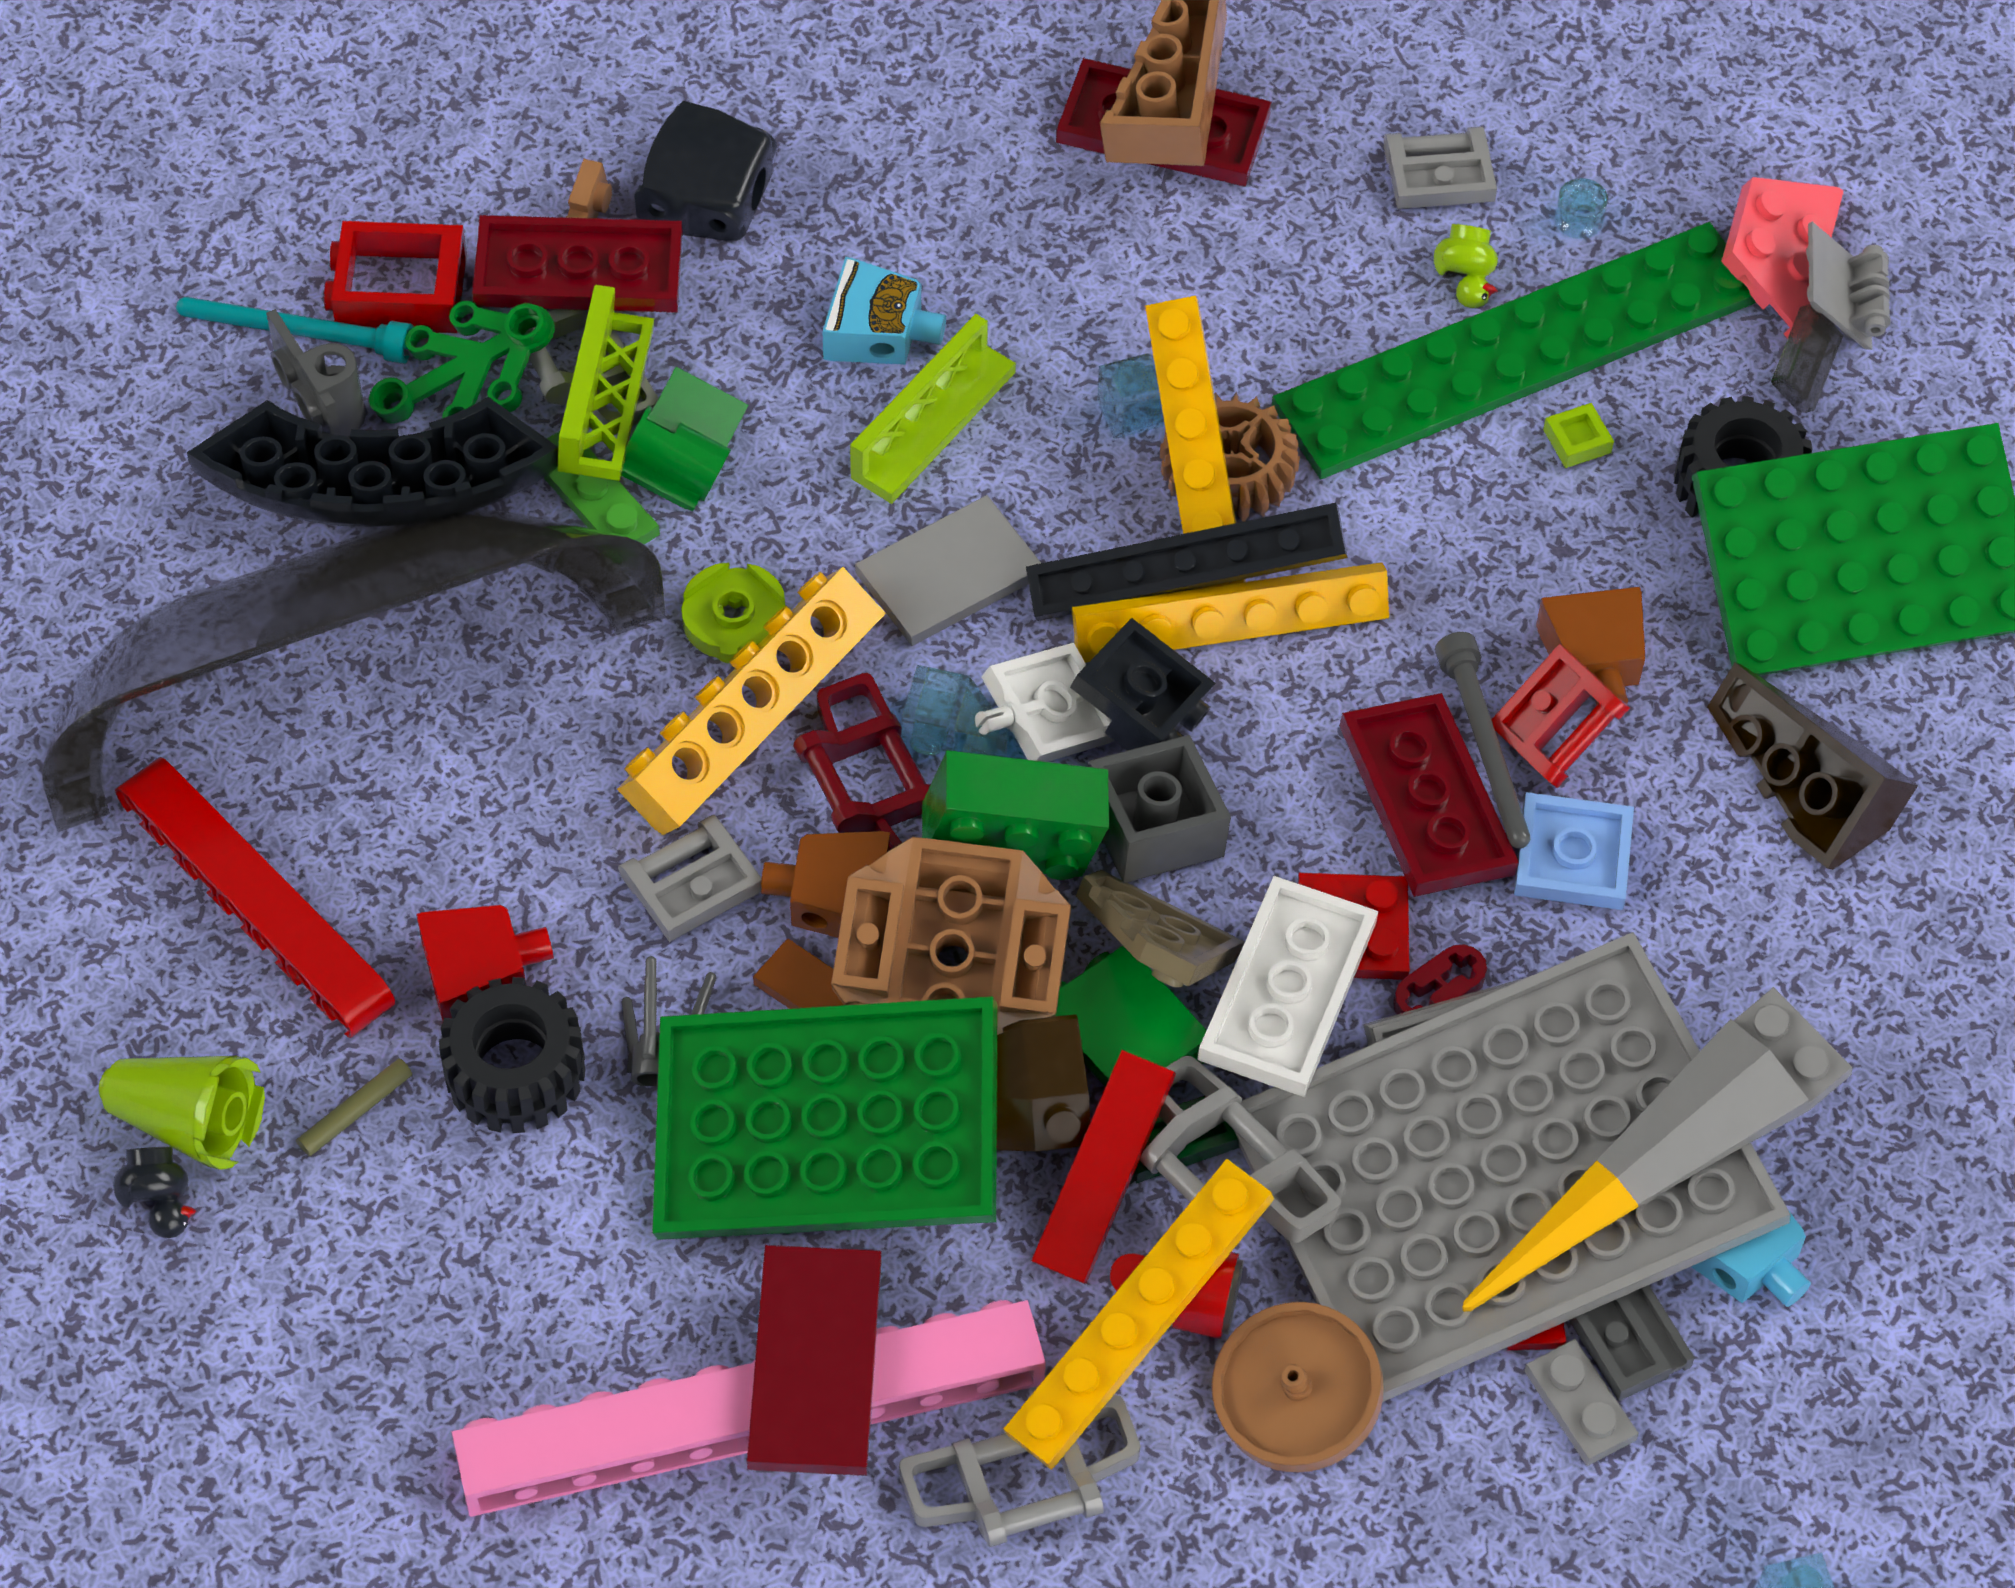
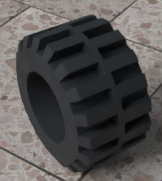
[1674,396,1813,525]
[439,977,586,1133]

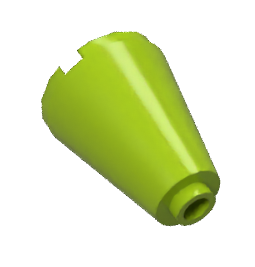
[99,1055,265,1170]

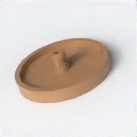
[1212,1302,1384,1472]

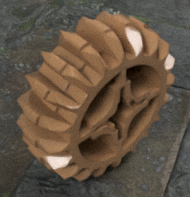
[1160,392,1300,522]

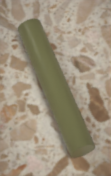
[296,1058,413,1157]

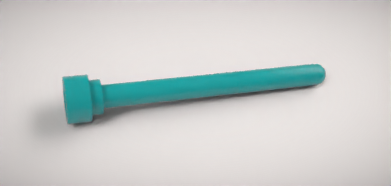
[176,297,414,364]

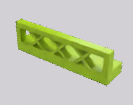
[558,285,654,481]
[850,313,1016,504]

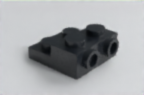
[1070,618,1216,751]

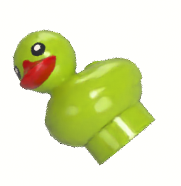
[1433,224,1498,308]

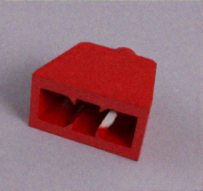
[416,905,554,1022]

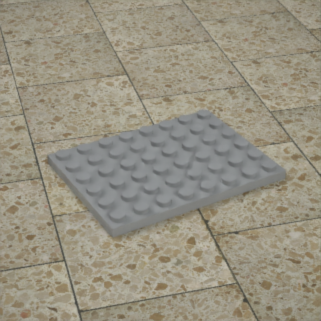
[1234,932,1791,1402]

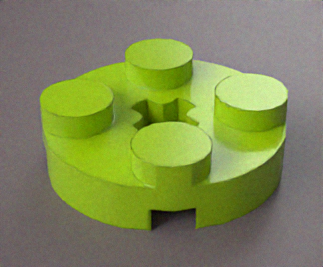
[681,562,785,664]

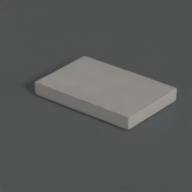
[855,495,1041,646]

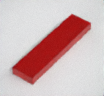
[1031,1050,1176,1285]

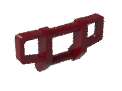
[793,673,931,850]

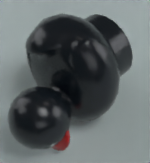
[113,1147,196,1238]

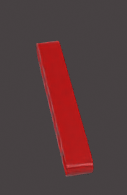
[115,757,395,1038]

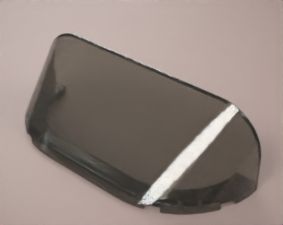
[42,510,666,832]

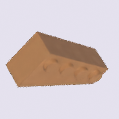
[1100,0,1227,166]

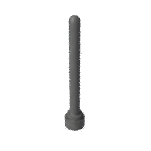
[1435,632,1530,849]

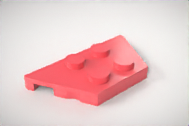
[1722,177,1844,342]

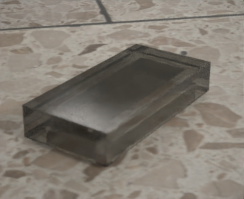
[1771,304,1843,413]

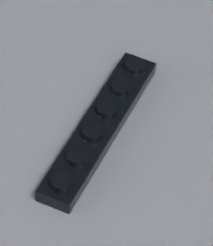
[1026,503,1348,621]

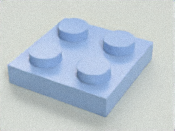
[1514,792,1634,910]

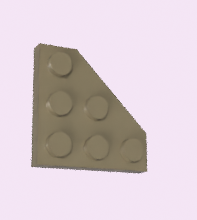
[1076,870,1245,988]

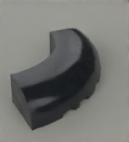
[187,397,558,527]

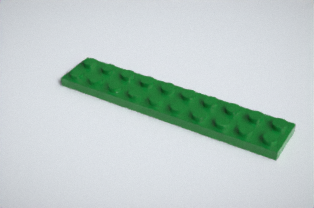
[1271,221,1756,480]

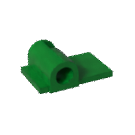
[621,367,748,511]

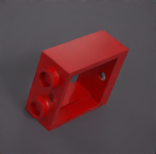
[324,221,467,333]

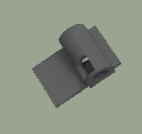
[266,309,366,436]

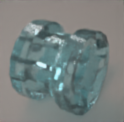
[1554,178,1608,239]

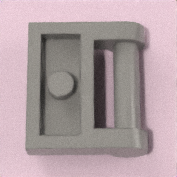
[1384,126,1497,209]
[618,815,762,942]

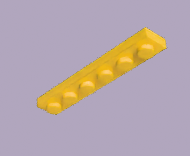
[1145,296,1246,590]
[1072,562,1389,663]
[1003,1159,1274,1470]

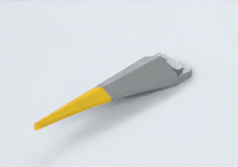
[1462,987,1852,1312]

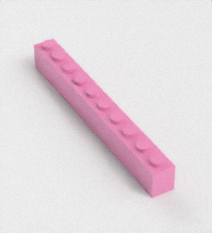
[451,1300,1046,1517]

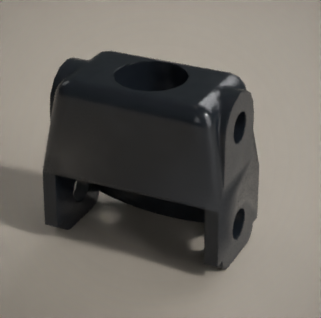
[634,101,777,241]

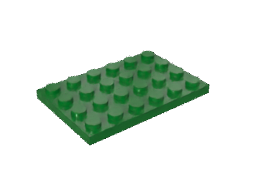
[1692,423,2015,676]
[652,996,997,1240]

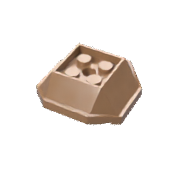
[831,837,1071,1035]

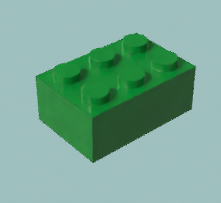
[922,750,1109,880]

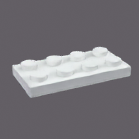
[1198,876,1378,1097]

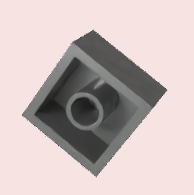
[1088,735,1231,883]

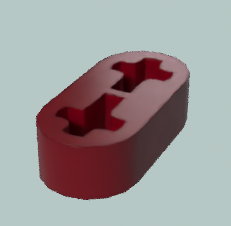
[1394,944,1487,1015]

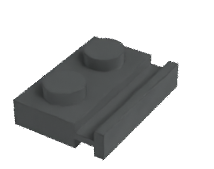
[1569,1285,1695,1401]

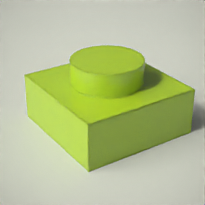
[1543,403,1614,469]

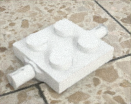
[975,642,1114,762]

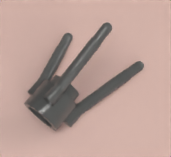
[621,956,716,1087]

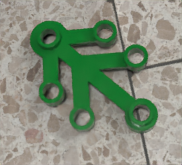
[369,301,555,423]

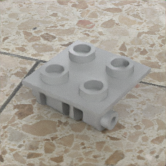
[1806,222,1891,350]

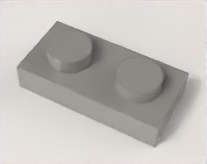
[1524,1339,1639,1466]

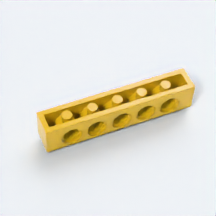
[617,567,886,835]

